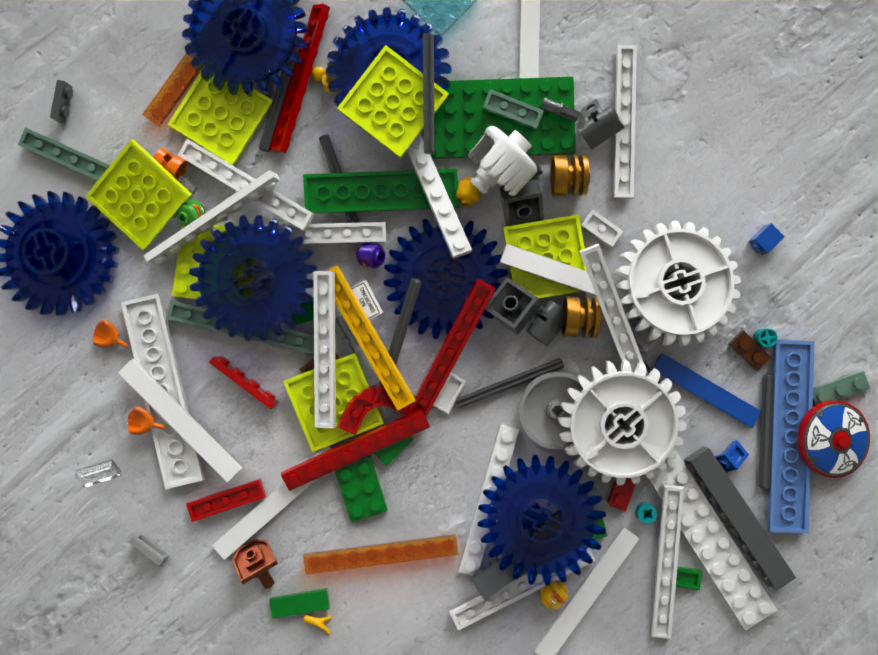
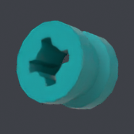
[753,329,778,348]
[635,502,657,524]

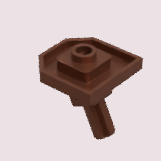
[232,539,278,589]

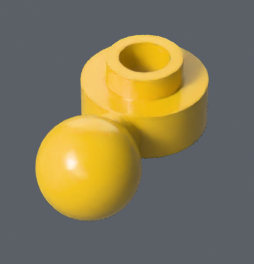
[311,67,341,93]

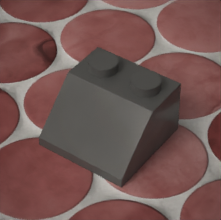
[500,180,544,227]
[485,277,541,335]

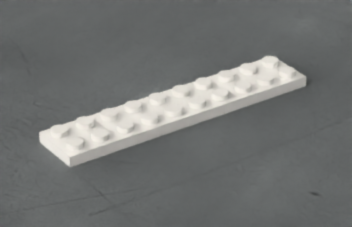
[121,294,205,490]
[648,447,777,631]

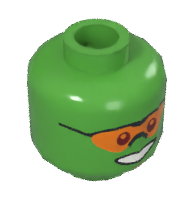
[176,199,206,226]

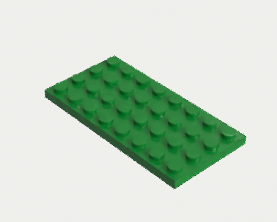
[423,77,576,159]

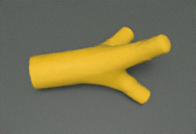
[303,614,331,635]

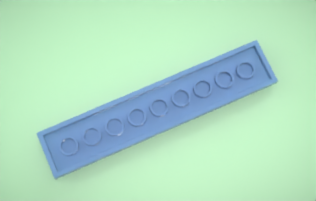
[767,340,815,534]

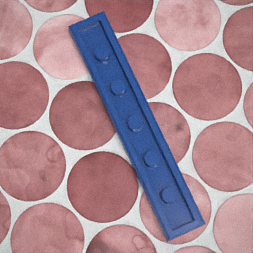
[653,353,762,428]

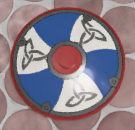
[797,400,870,478]

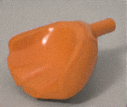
[93,320,129,348]
[128,407,166,435]

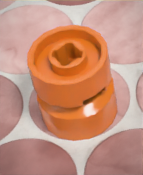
[153,148,188,182]

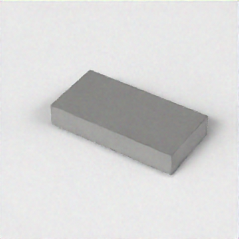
[129,533,169,565]

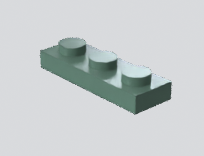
[482,89,544,130]
[813,371,871,407]

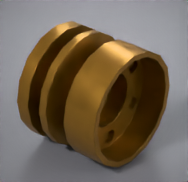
[550,155,590,196]
[562,296,602,338]

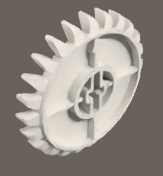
[615,221,741,347]
[558,359,687,485]

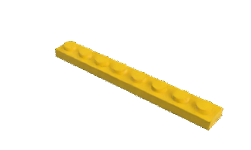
[328,265,416,411]

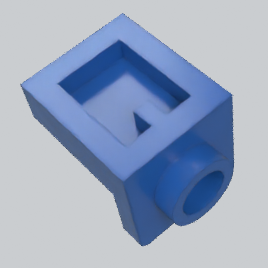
[715,440,749,472]

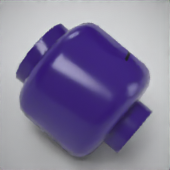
[356,242,386,269]

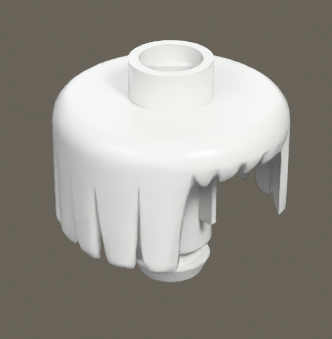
[468,126,537,196]

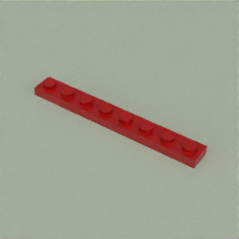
[269,4,330,153]
[406,279,496,417]
[281,408,430,491]

